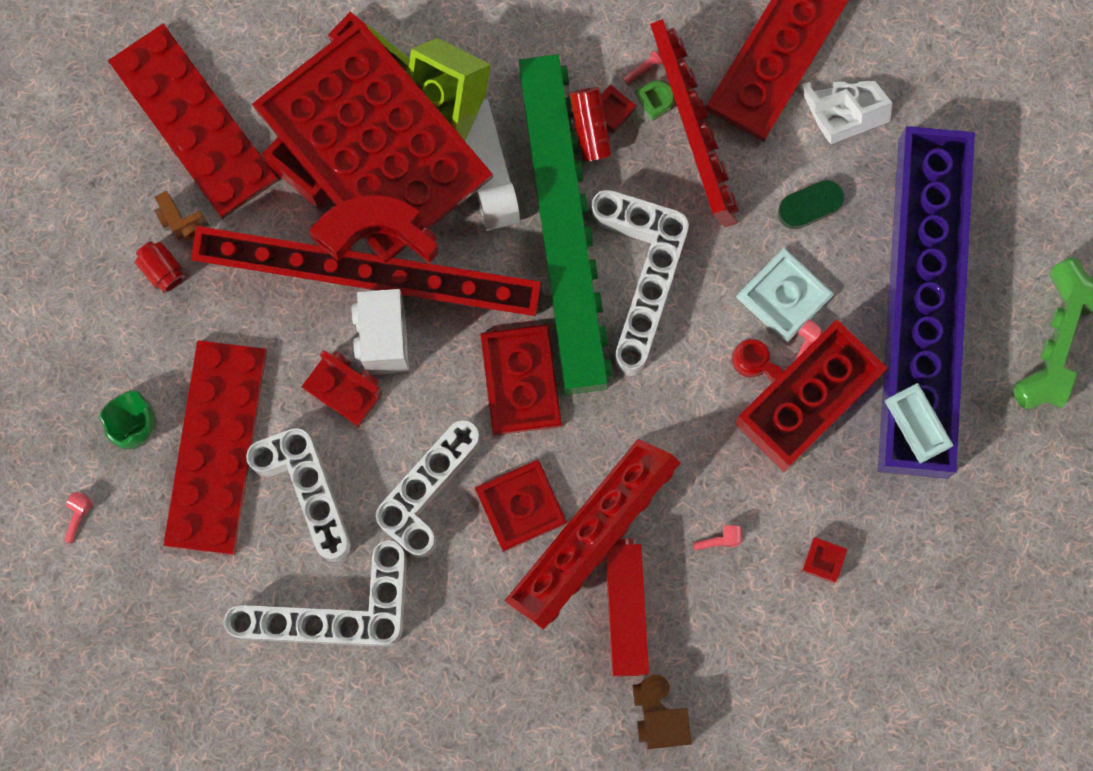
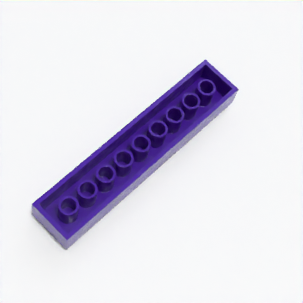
[877,126,975,479]

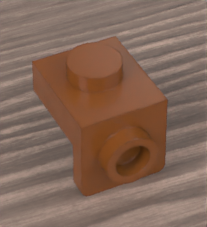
[154,190,209,240]

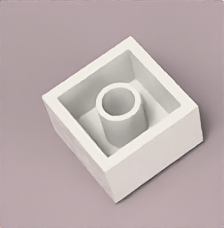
[351,289,409,375]

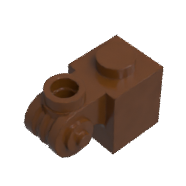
[632,674,692,749]

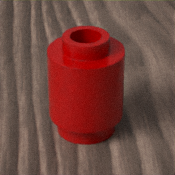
[135,241,185,293]

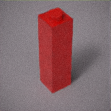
[605,538,649,677]

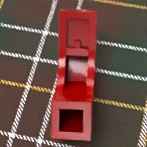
[309,195,439,264]

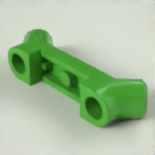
[1013,257,1093,410]

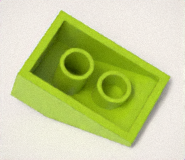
[408,38,491,141]

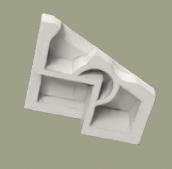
[800,81,892,144]

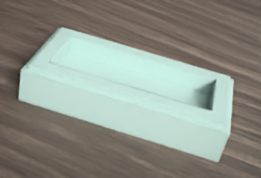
[885,383,954,464]

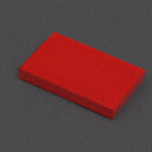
[480,324,562,436]

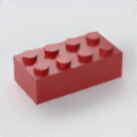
[734,319,888,473]

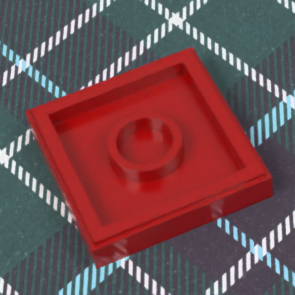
[474,459,567,552]

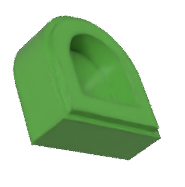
[635,80,675,121]

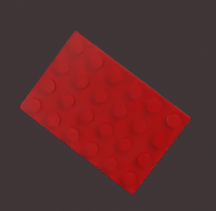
[252,19,493,263]

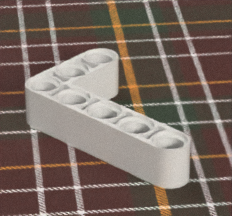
[591,190,689,376]
[224,540,407,647]

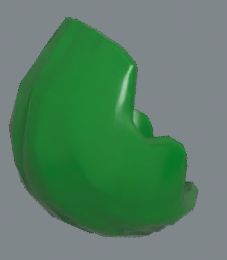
[99,390,157,450]

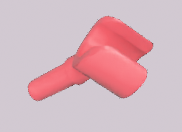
[795,319,821,360]
[64,492,92,543]
[693,525,742,551]

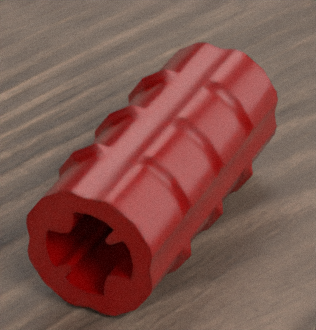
[570,87,612,161]

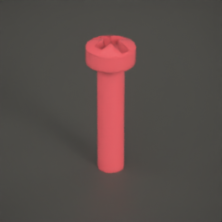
[622,51,663,85]

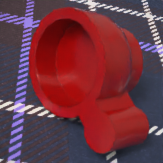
[732,339,782,381]

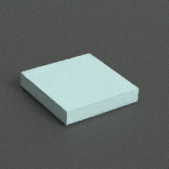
[736,248,834,344]

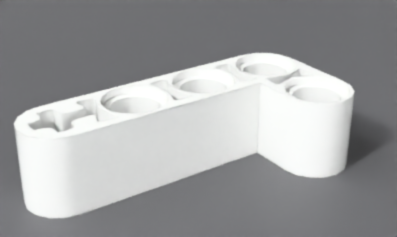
[465,99,520,231]
[376,420,480,558]
[246,428,351,562]

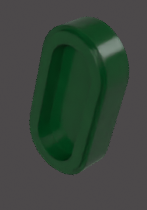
[778,180,844,229]

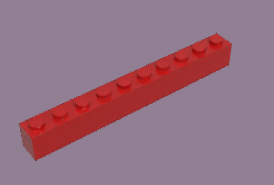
[191,226,543,316]

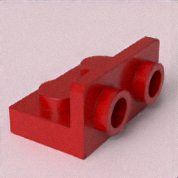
[301,350,383,428]

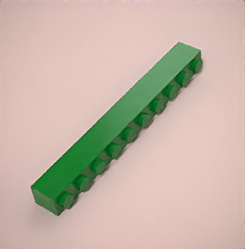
[518,54,613,395]

